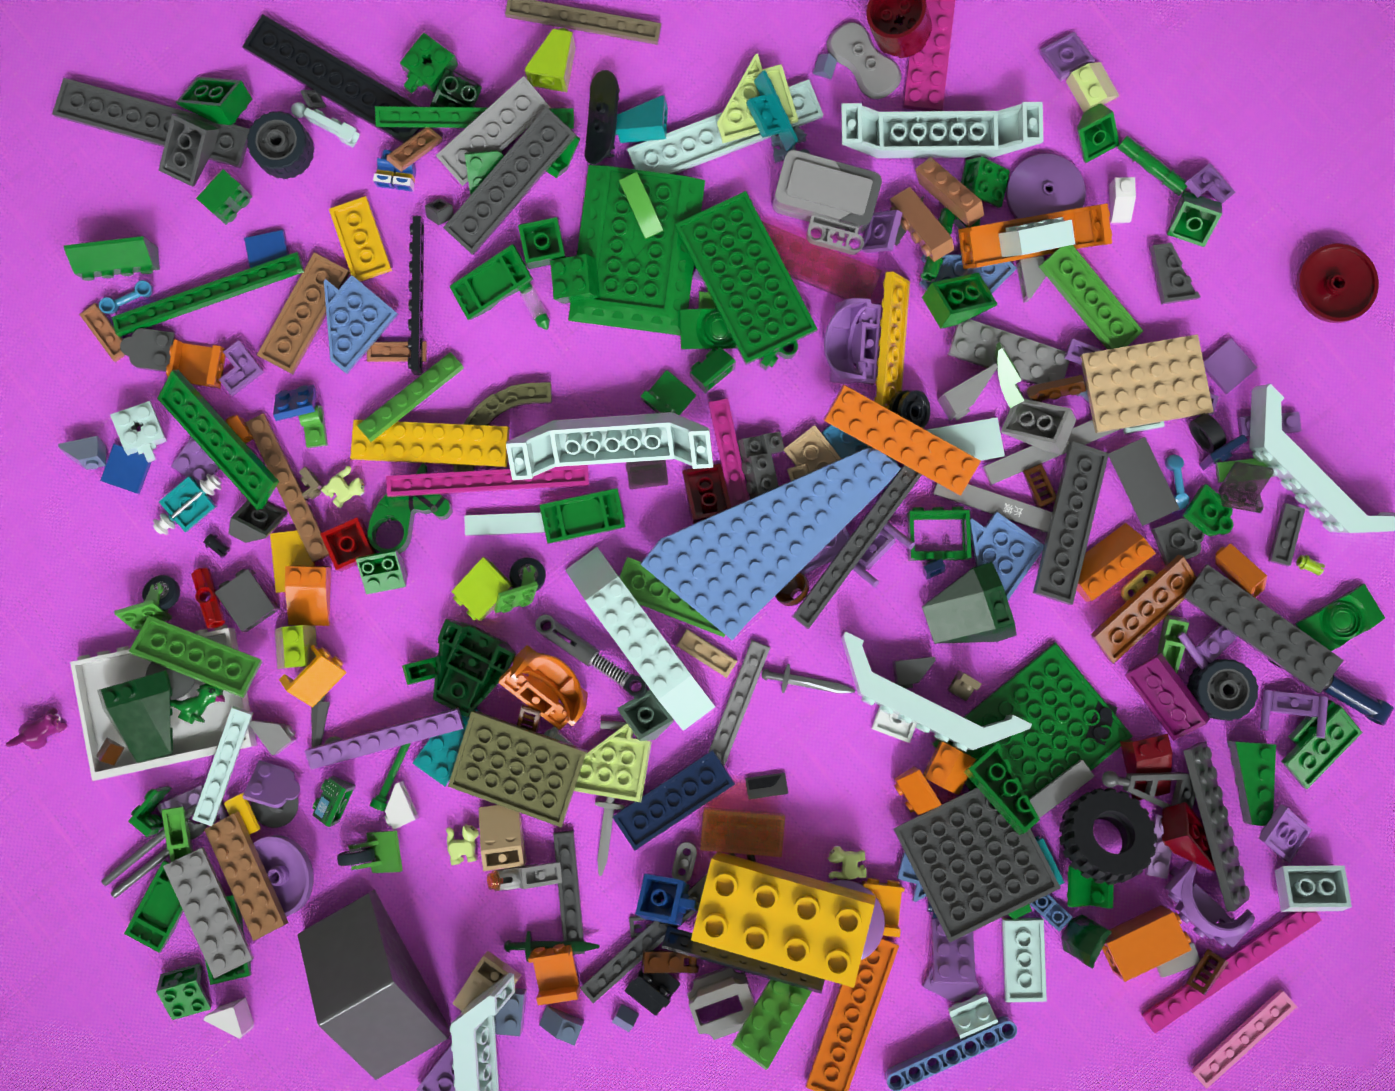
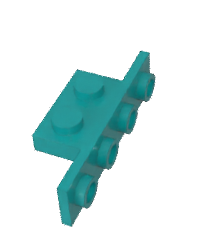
[746,70,798,151]

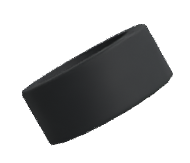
[1189,413,1227,453]

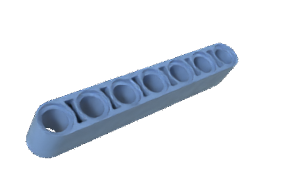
[885,1016,1017,1091]

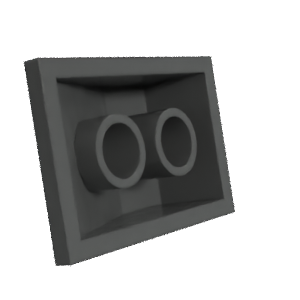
[158,113,219,187]

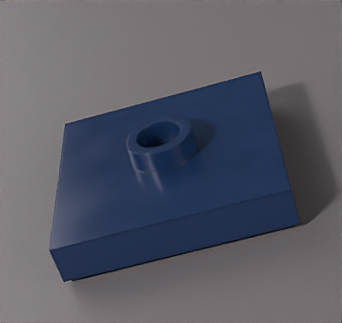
[1200,435,1248,470]

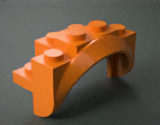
[498,645,588,730]

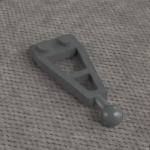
[1102,771,1196,810]

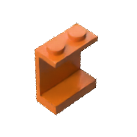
[166,339,226,388]
[528,944,581,1006]

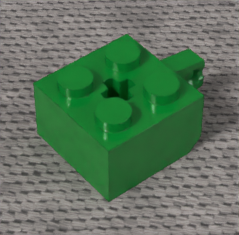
[400,33,458,94]

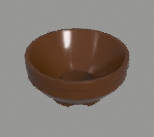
[775,573,810,606]

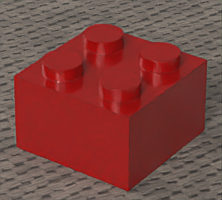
[320,517,377,572]

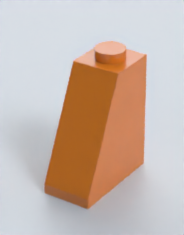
[1215,543,1267,598]

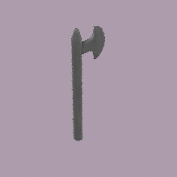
[101,805,207,886]

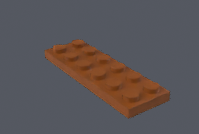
[1090,555,1197,664]

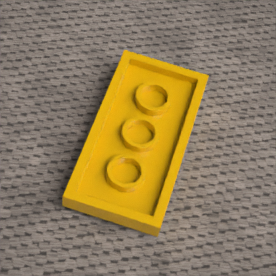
[329,196,392,282]

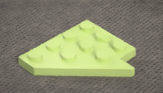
[717,54,798,144]
[574,724,652,802]

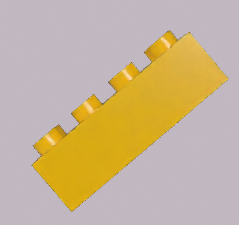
[691,852,876,988]

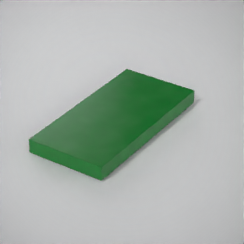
[1281,704,1363,789]

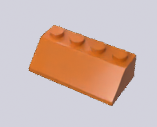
[1077,523,1156,602]

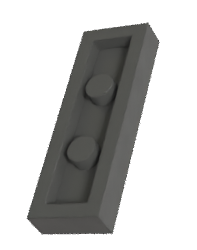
[1268,503,1305,566]

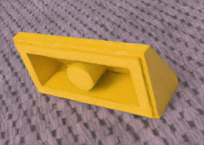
[224,793,260,835]

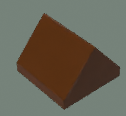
[96,737,125,765]

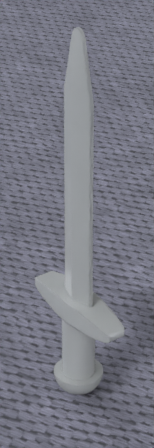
[595,797,625,876]

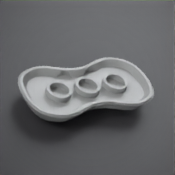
[827,22,902,99]

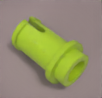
[1296,555,1325,576]

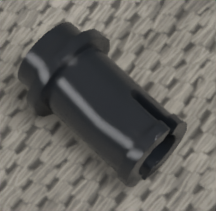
[203,534,230,558]

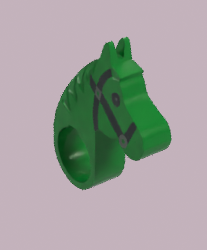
[368,463,453,554]

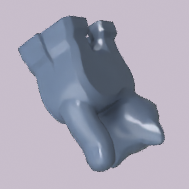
[771,126,810,163]

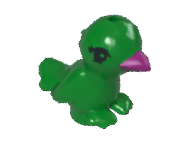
[170,683,225,724]

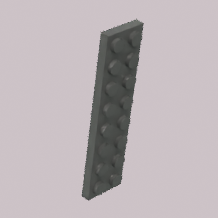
[443,107,577,255]
[1033,441,1109,605]
[1182,564,1344,693]
[1183,741,1250,912]

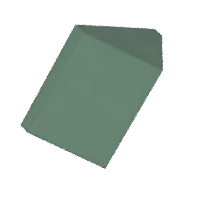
[617,690,674,741]

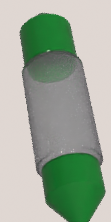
[520,282,550,330]

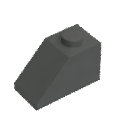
[893,657,936,689]

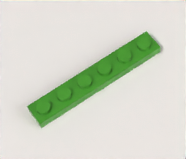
[357,352,464,442]

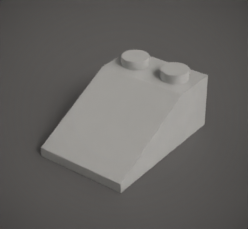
[938,364,998,420]
[1001,399,1076,454]

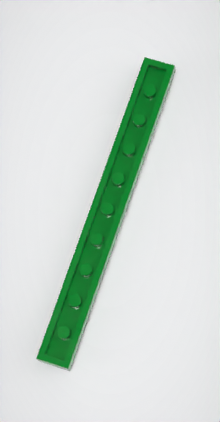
[375,106,574,129]
[112,252,304,337]

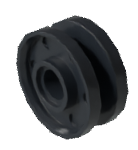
[888,390,930,428]

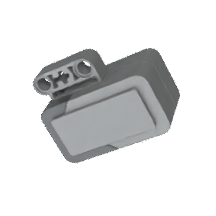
[772,150,882,255]

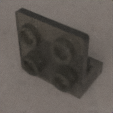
[1218,462,1274,513]

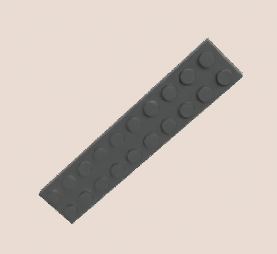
[52,78,250,168]

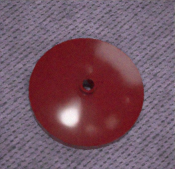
[1296,243,1379,323]

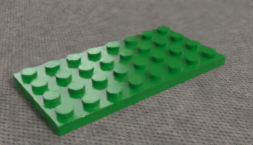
[675,191,817,365]

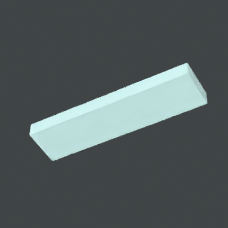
[464,512,545,536]

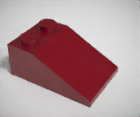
[682,463,731,524]
[1120,733,1172,801]
[1161,802,1215,871]

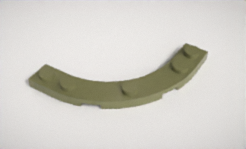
[453,382,552,472]

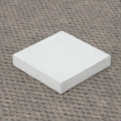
[871,706,916,743]

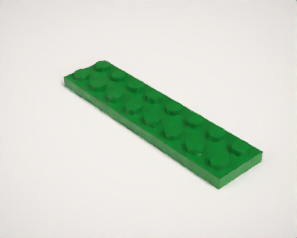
[157,369,279,510]

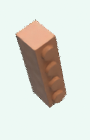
[915,157,984,227]
[890,187,954,262]

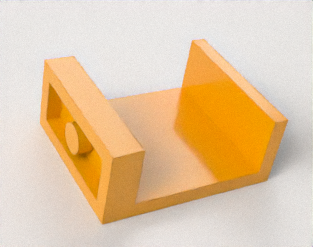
[279,645,347,707]
[862,878,905,937]

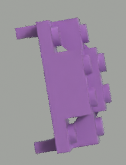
[824,298,882,385]
[1164,860,1255,948]

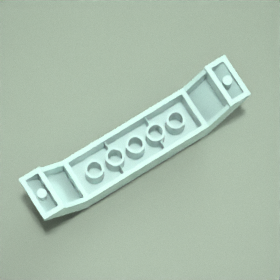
[841,102,1044,158]
[1249,384,1395,533]
[506,412,713,480]
[565,547,715,731]
[841,632,1032,752]
[450,973,515,1091]

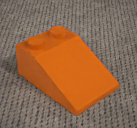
[285,565,331,626]

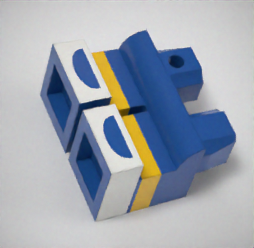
[373,150,416,192]

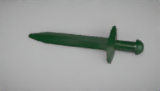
[504,931,600,962]

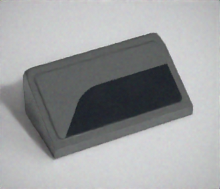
[745,773,788,799]

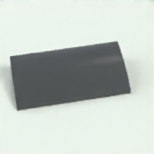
[1108,437,1180,526]

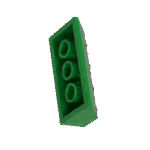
[64,236,160,281]

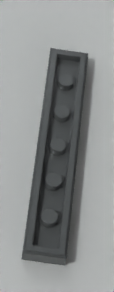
[553,830,585,955]

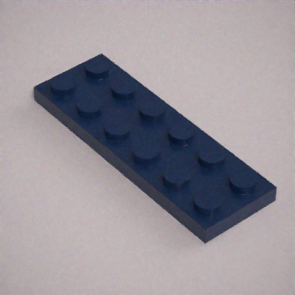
[612,750,735,851]

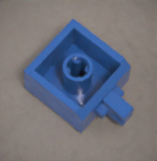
[635,874,699,926]

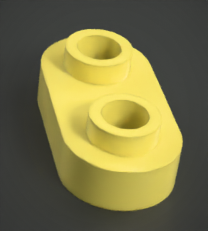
[1121,570,1156,602]

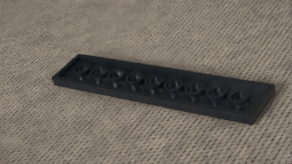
[242,14,421,143]

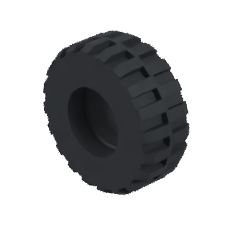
[1059,788,1157,885]

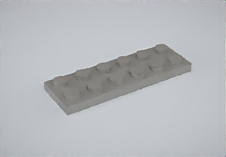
[436,76,550,186]
[948,319,1069,385]
[163,847,254,978]

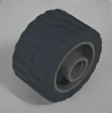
[247,111,314,179]
[1187,659,1259,721]

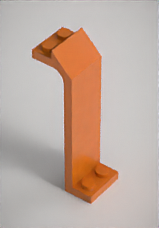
[958,203,1112,269]

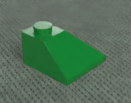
[1077,103,1120,163]

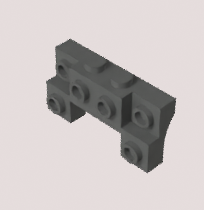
[737,431,785,499]

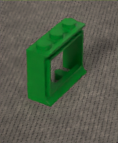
[907,507,971,561]

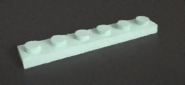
[192,706,253,826]

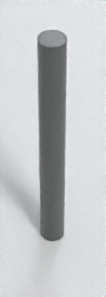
[111,847,170,898]

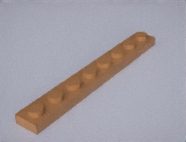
[246,413,329,563]

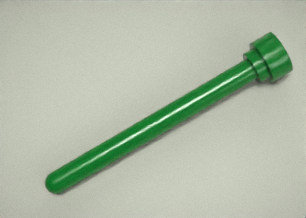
[369,719,415,811]

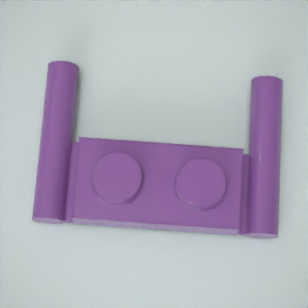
[853,522,915,587]
[1178,624,1237,669]
[1260,690,1328,738]

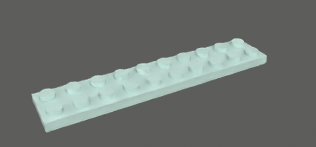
[627,79,823,174]

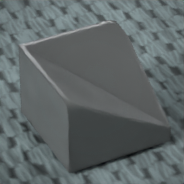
[425,198,454,225]

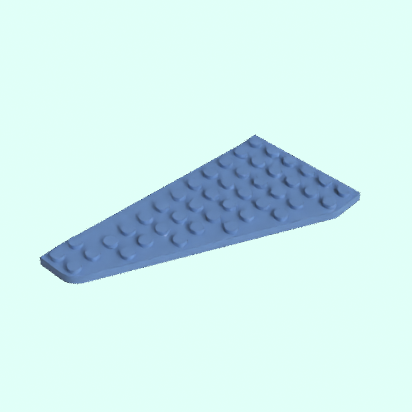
[640,448,901,641]

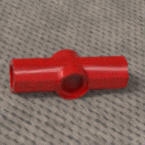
[191,567,225,629]

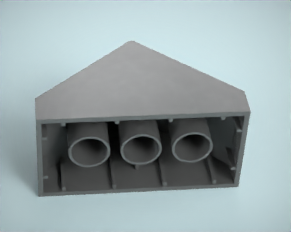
[297,890,451,1080]

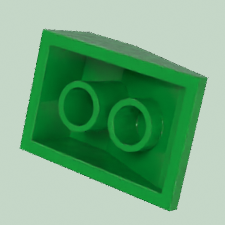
[176,77,253,125]
[922,273,998,329]

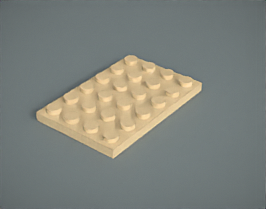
[1080,334,1214,433]

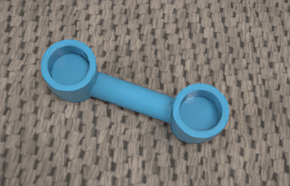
[99,281,153,314]
[1165,454,1190,510]

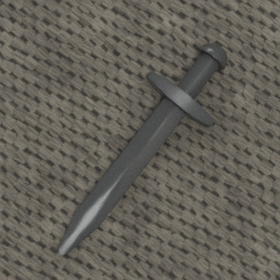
[761,663,855,693]

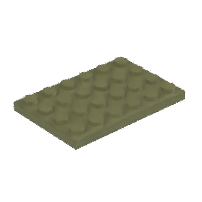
[448,710,587,827]

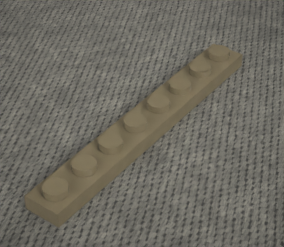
[505,0,662,45]

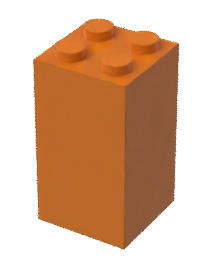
[1102,905,1192,982]

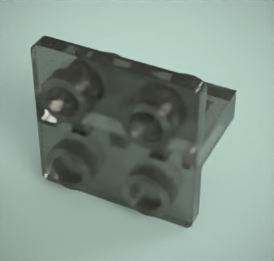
[626,460,669,490]

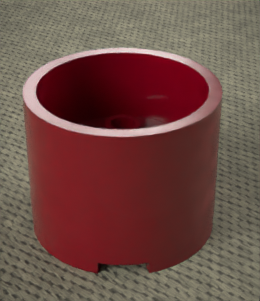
[866,0,932,58]

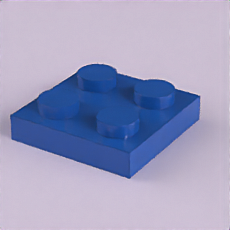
[273,385,316,421]

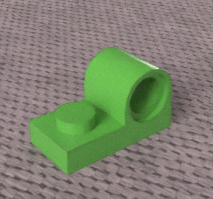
[299,405,328,448]

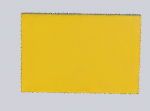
[270,530,315,593]

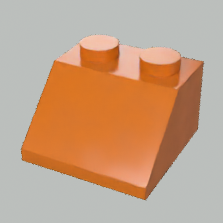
[923,741,977,795]
[893,766,942,815]

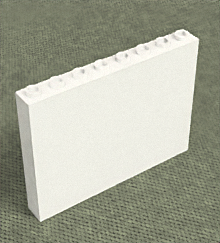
[70,625,257,781]

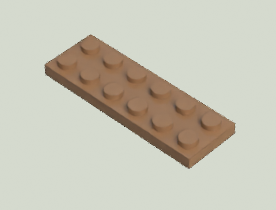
[257,252,350,375]
[204,812,289,941]

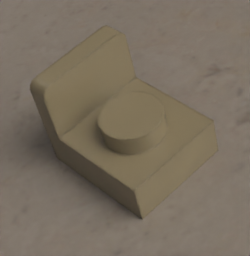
[299,467,323,499]

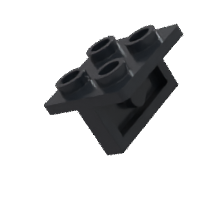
[625,968,680,1016]

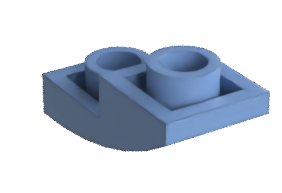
[1030,894,1073,932]

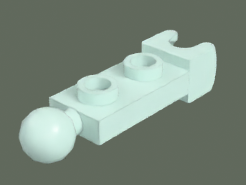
[291,102,360,148]

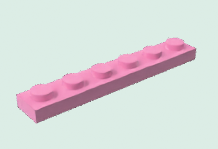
[1191,989,1297,1089]

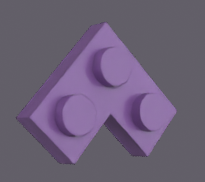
[1185,163,1236,203]
[219,340,264,396]

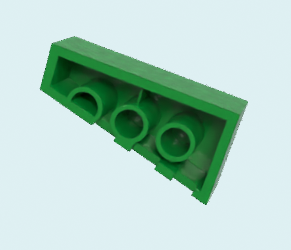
[1227,740,1276,826]
[964,742,1040,835]

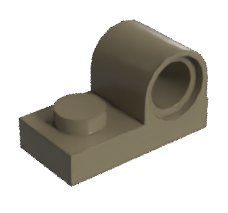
[948,670,982,701]

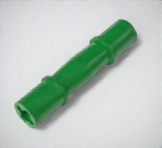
[1117,135,1187,196]
[921,208,956,282]

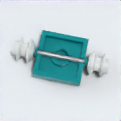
[153,474,222,535]

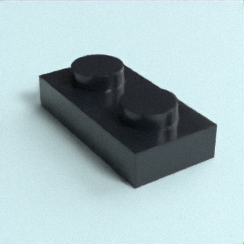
[1086,701,1118,745]

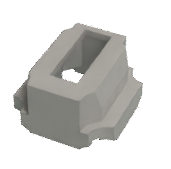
[687,967,755,1040]

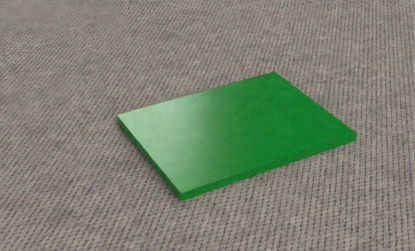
[931,642,1133,798]

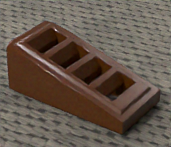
[1023,463,1056,508]
[517,704,541,733]
[1186,949,1229,995]

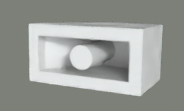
[1109,177,1136,223]
[385,781,419,830]

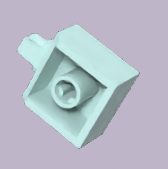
[110,401,167,463]

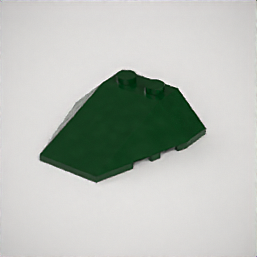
[433,618,516,717]
[97,670,173,763]

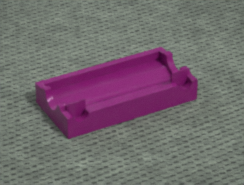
[1125,653,1210,741]

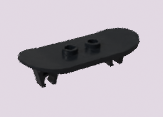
[584,70,620,164]

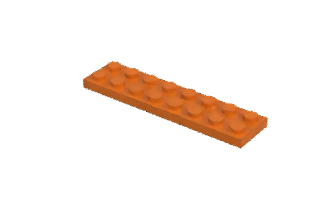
[823,384,981,496]
[805,938,899,1091]

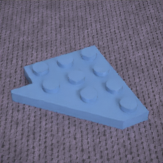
[919,255,1017,293]

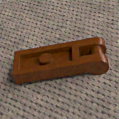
[1027,375,1086,402]
[642,950,699,973]

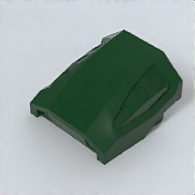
[430,68,482,107]
[1061,914,1112,969]

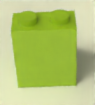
[525,28,576,92]
[451,557,514,621]
[275,625,317,669]

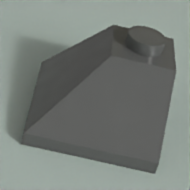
[228,500,288,543]

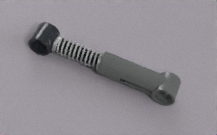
[535,615,648,699]

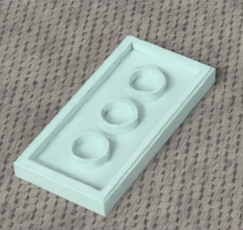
[927,417,1005,461]
[1002,918,1047,1002]

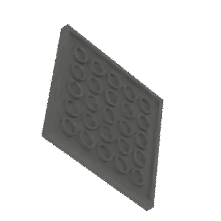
[893,788,1060,942]

